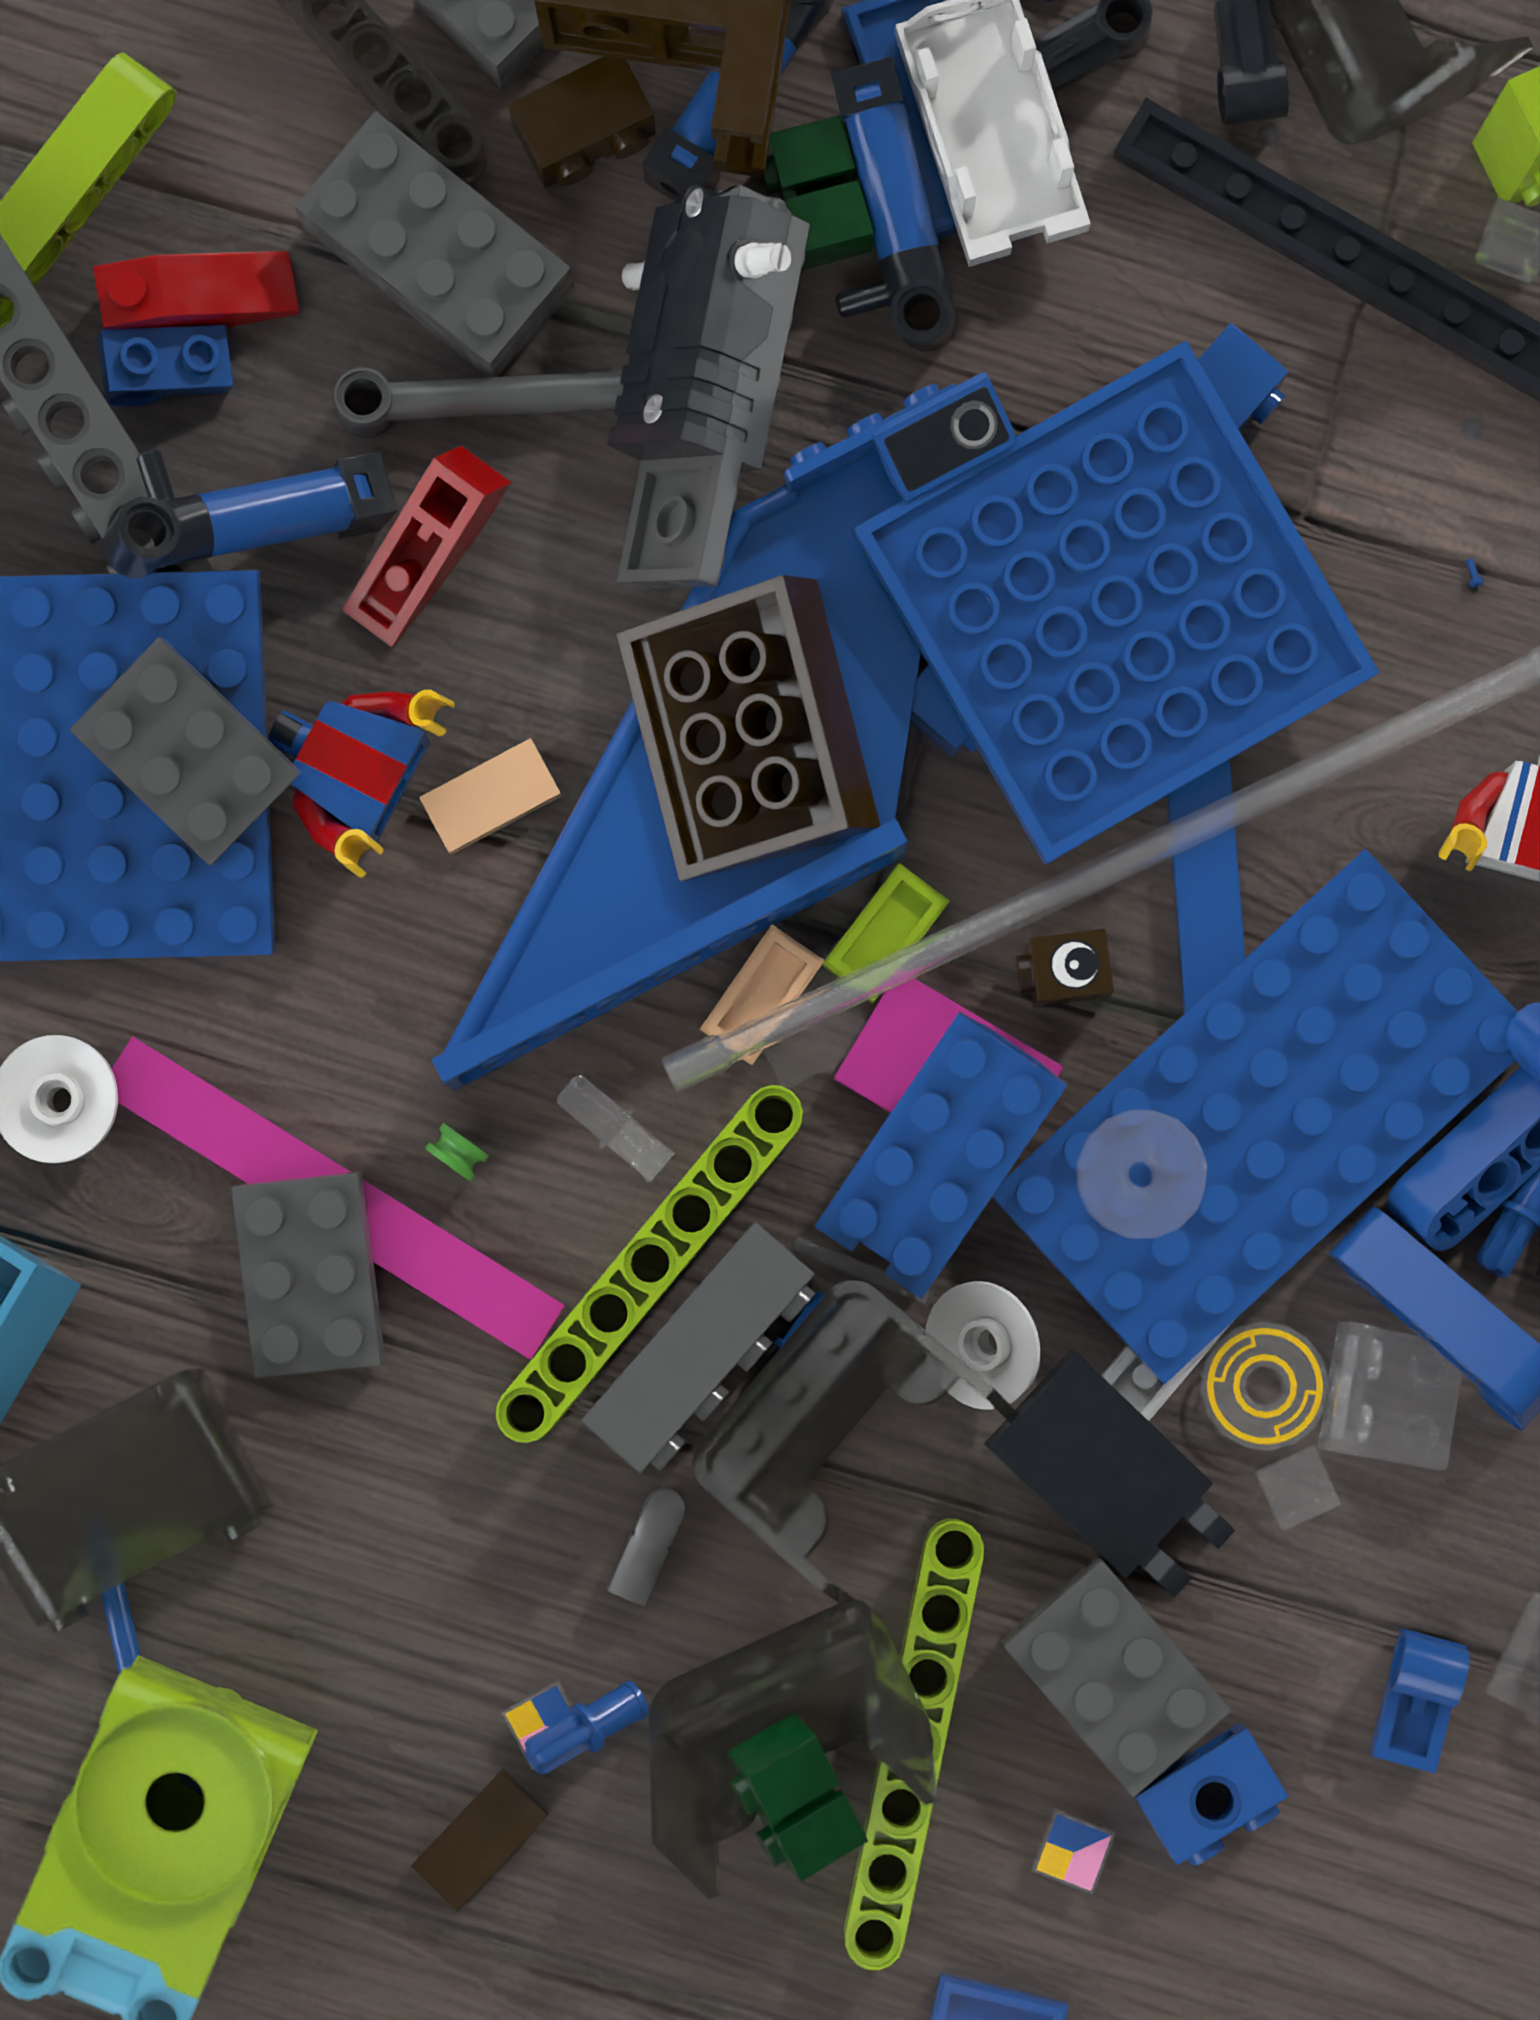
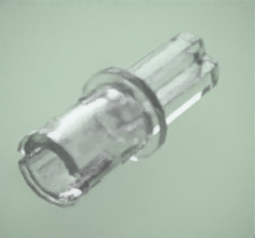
[557,1075,675,1183]

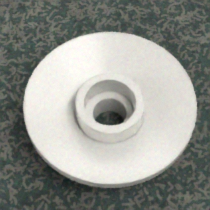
[0,1035,118,1163]
[925,1281,1040,1410]

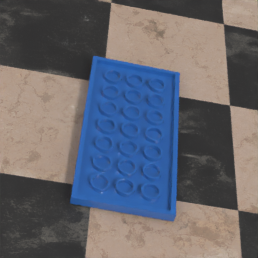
[991,848,1518,1385]

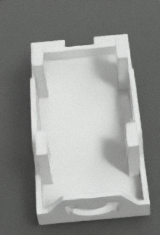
[894,0,1091,267]

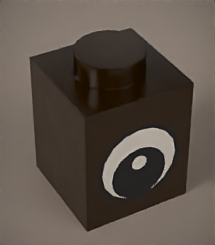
[1016,928,1114,1007]

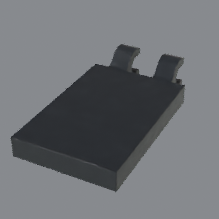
[984,1349,1236,1597]

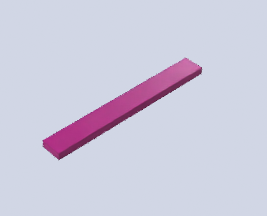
[112,1036,566,1360]

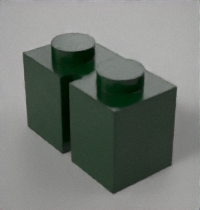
[763,115,874,271]
[727,1712,868,1882]

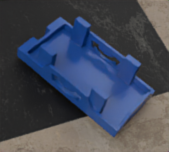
[814,1011,1068,1299]

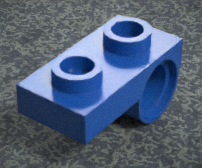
[96,325,234,407]
[1369,1628,1470,1774]

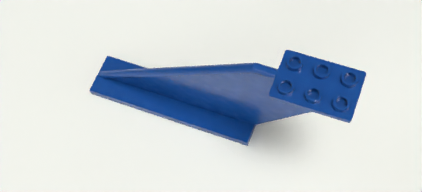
[431,384,956,1091]

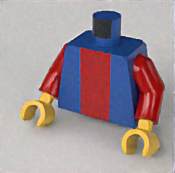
[268,689,455,878]

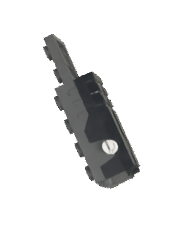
[607,183,810,589]

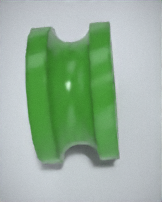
[424,1123,489,1182]

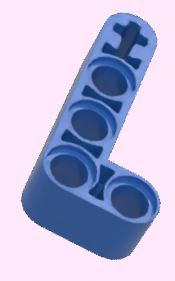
[1388,1002,1540,1251]
[1329,1206,1540,1431]

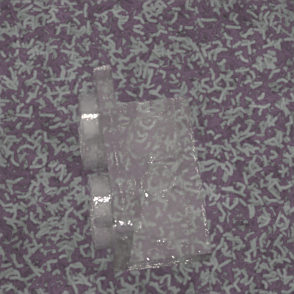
[1318,1321,1462,1471]

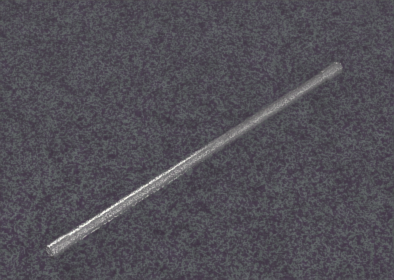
[661,645,1540,1093]

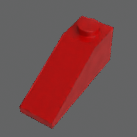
[93,251,301,330]
[342,445,511,647]

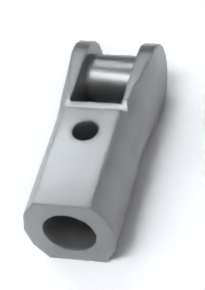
[607,1487,685,1606]

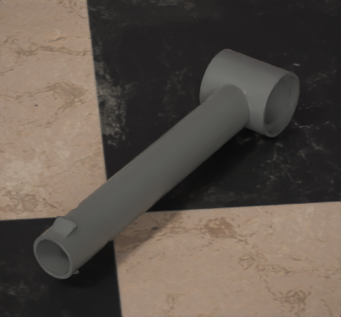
[334,365,624,438]

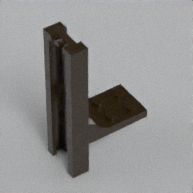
[534,0,792,178]

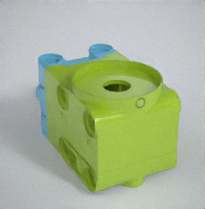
[0,1655,318,2020]

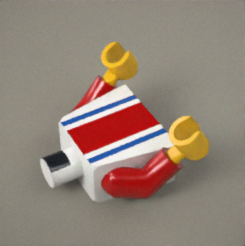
[1439,756,1540,882]

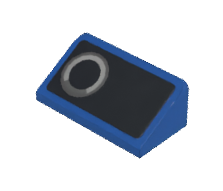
[870,371,1017,501]

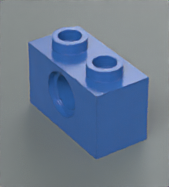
[1134,1722,1289,1866]

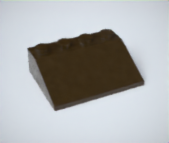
[616,575,881,881]

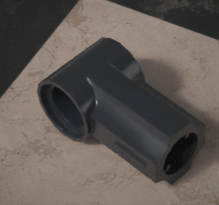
[1034,0,1153,94]
[1214,0,1289,124]

